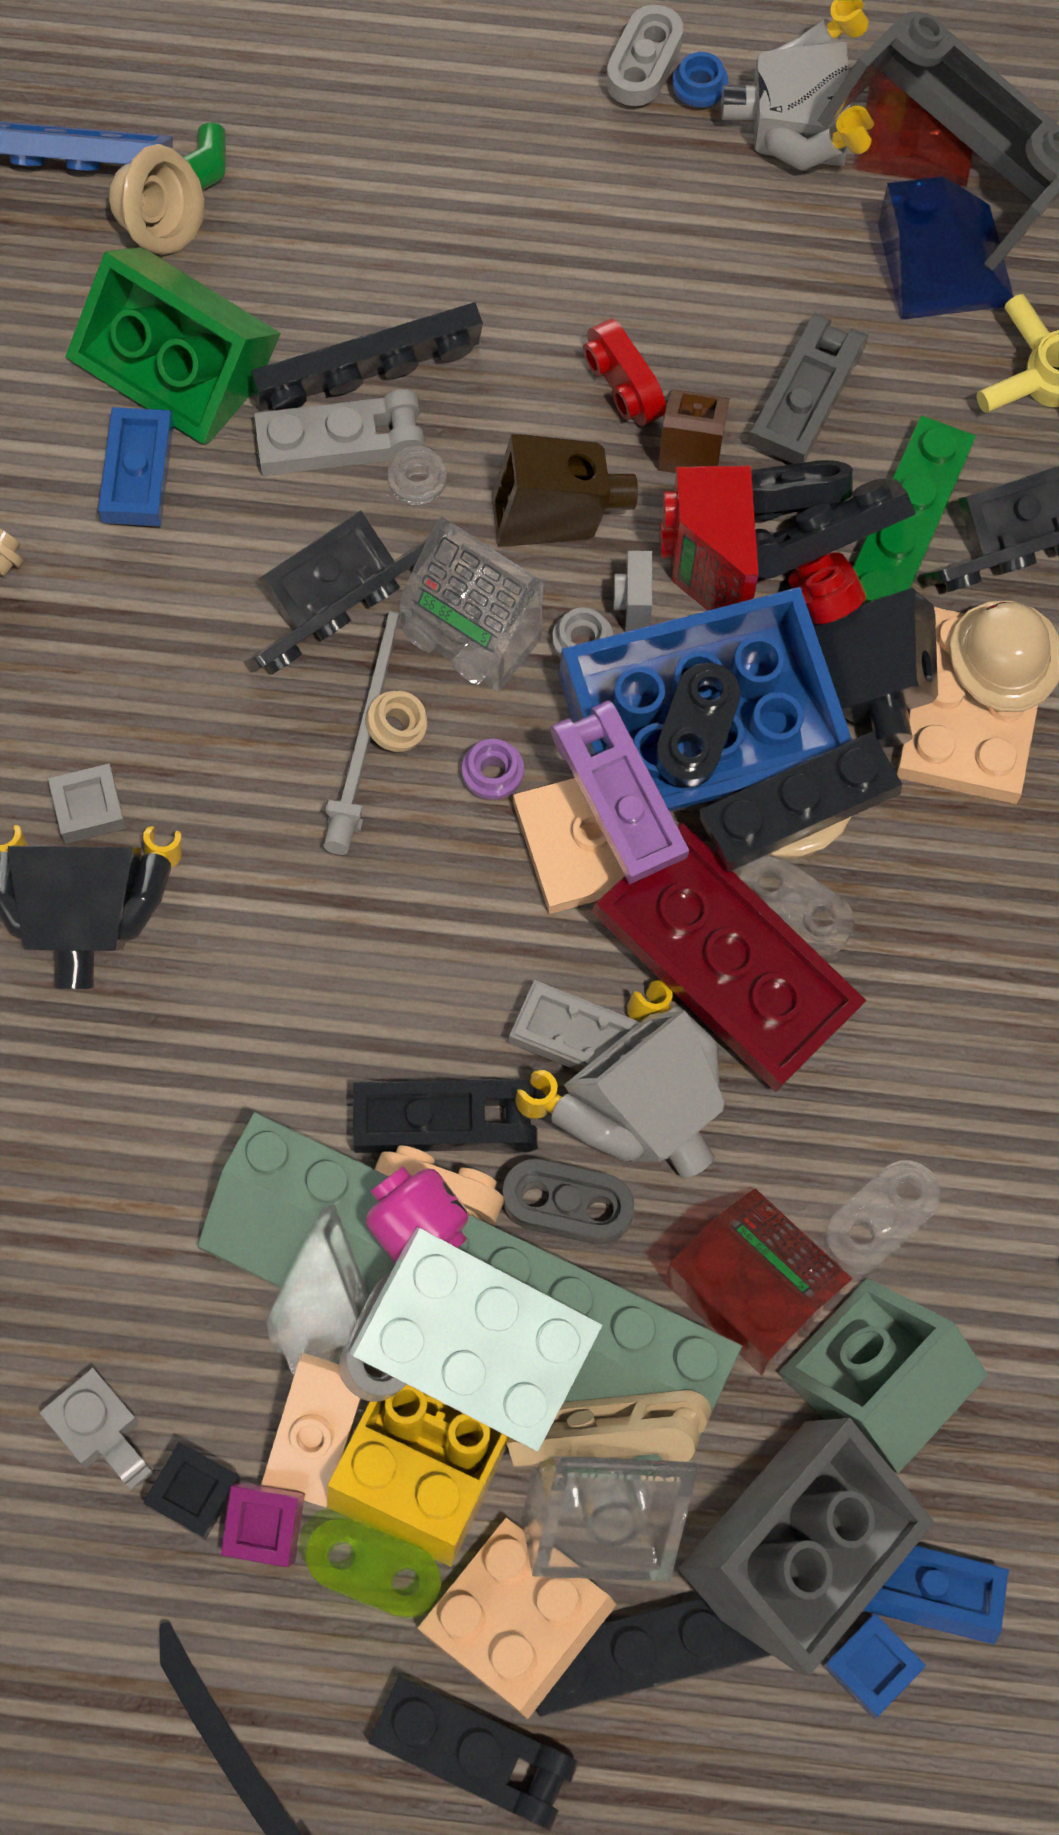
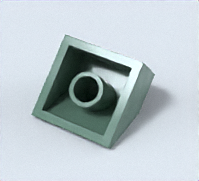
[778,1277,988,1474]

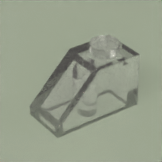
[267,1204,369,1375]

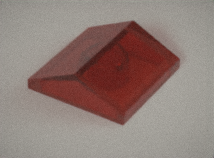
[856,72,973,187]

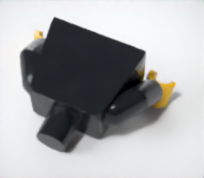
[0,825,182,989]

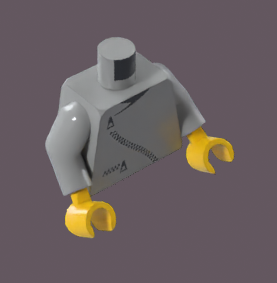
[721,0,874,170]
[515,980,725,1178]

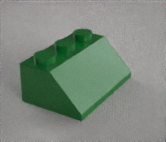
[65,247,281,444]

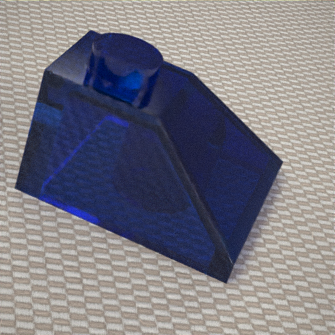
[878,176,1014,320]

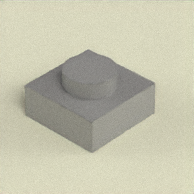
[613,551,652,632]
[48,764,126,844]

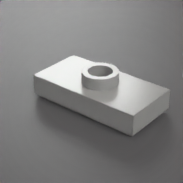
[509,980,640,1072]

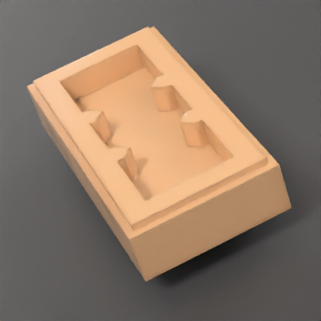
[261,1353,361,1508]

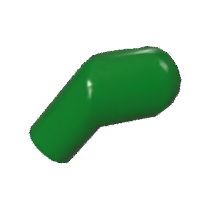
[183,123,226,190]

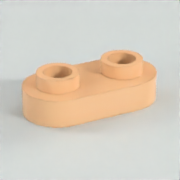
[375,1146,504,1226]

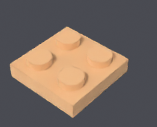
[417,1518,616,1720]

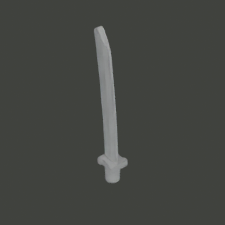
[324,610,400,855]

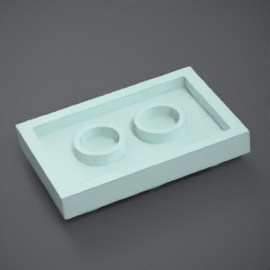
[349,1227,603,1452]

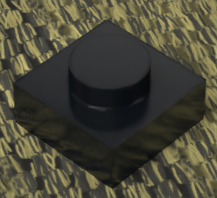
[143,1442,241,1541]

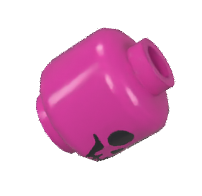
[366,1166,469,1264]

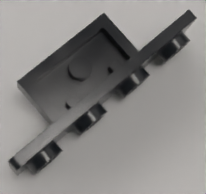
[922,466,1059,592]
[244,510,457,674]

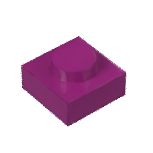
[221,1482,305,1568]

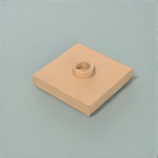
[513,778,625,914]

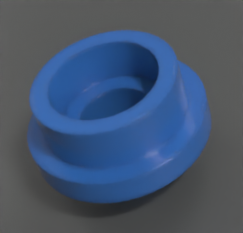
[672,52,728,107]

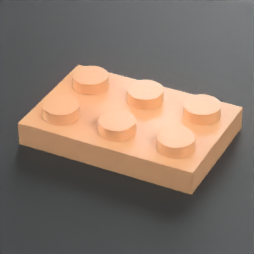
[896,607,1038,804]

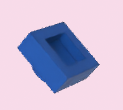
[823,1613,926,1719]

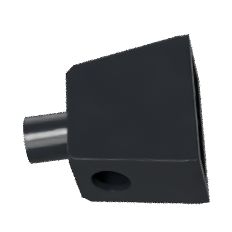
[813,588,938,747]

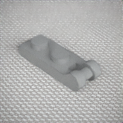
[254,389,425,476]

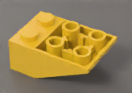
[327,1384,509,1567]

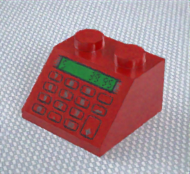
[659,466,759,611]

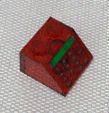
[664,1188,853,1376]

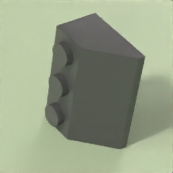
[678,1418,934,1676]

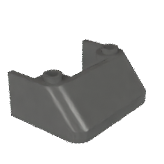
[817,11,1059,271]

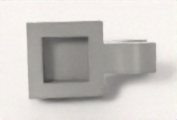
[39,1368,153,1491]

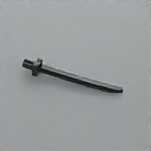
[160,1622,302,1835]

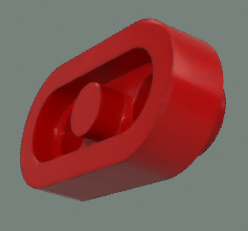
[583,318,666,426]
[789,552,867,624]

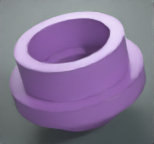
[462,738,524,800]

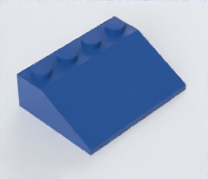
[558,587,852,811]

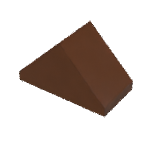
[658,389,730,474]

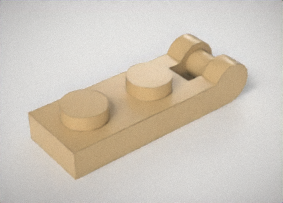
[506,1390,711,1468]

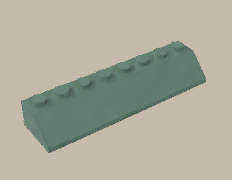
[197,1112,742,1484]

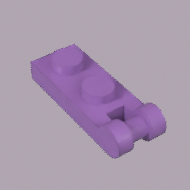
[550,700,690,884]

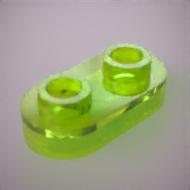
[306,1518,441,1620]

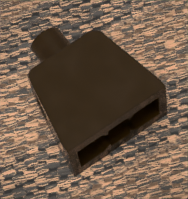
[492,434,638,547]

